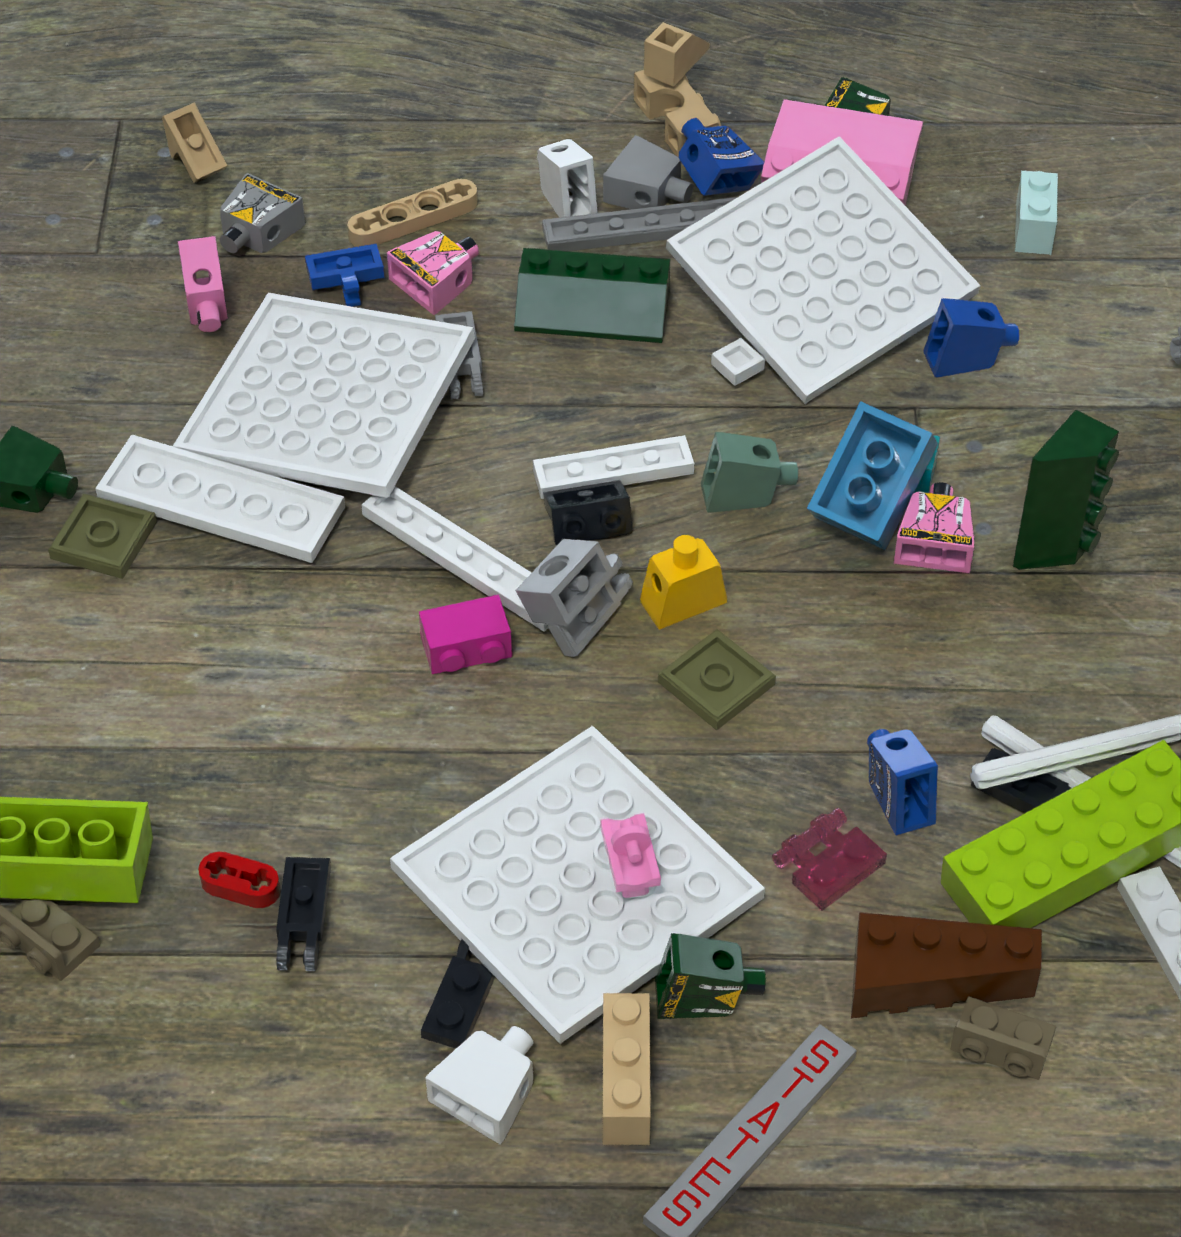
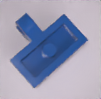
[305,244,385,307]

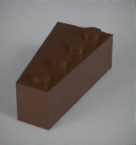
[851,912,1042,1018]

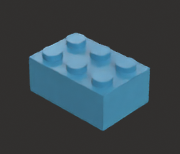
[807,401,938,550]

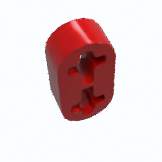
[198,851,281,908]

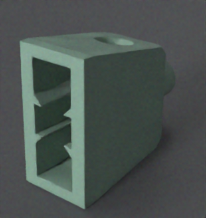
[701,432,798,512]

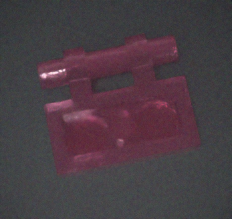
[772,808,887,911]

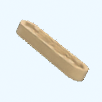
[347,179,478,247]

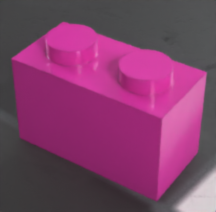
[419,594,512,674]

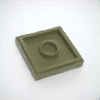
[48,494,157,579]
[658,629,776,730]

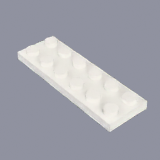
[95,435,345,563]

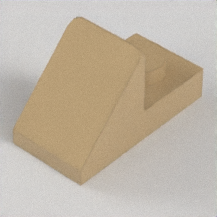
[162,103,227,183]

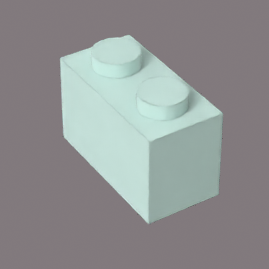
[1015,171,1058,255]

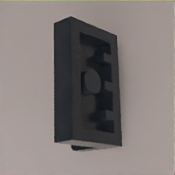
[543,480,633,545]

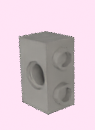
[515,539,615,626]

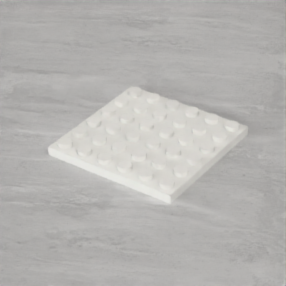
[666,136,980,404]
[173,293,475,498]
[390,726,765,1044]

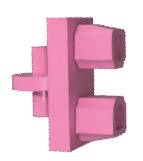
[600,813,661,898]

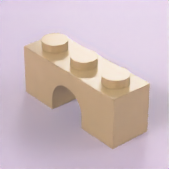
[634,70,721,157]
[603,993,651,1145]

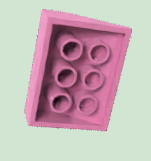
[761,100,923,206]

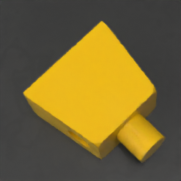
[640,535,727,630]

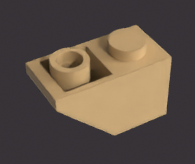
[644,22,710,86]

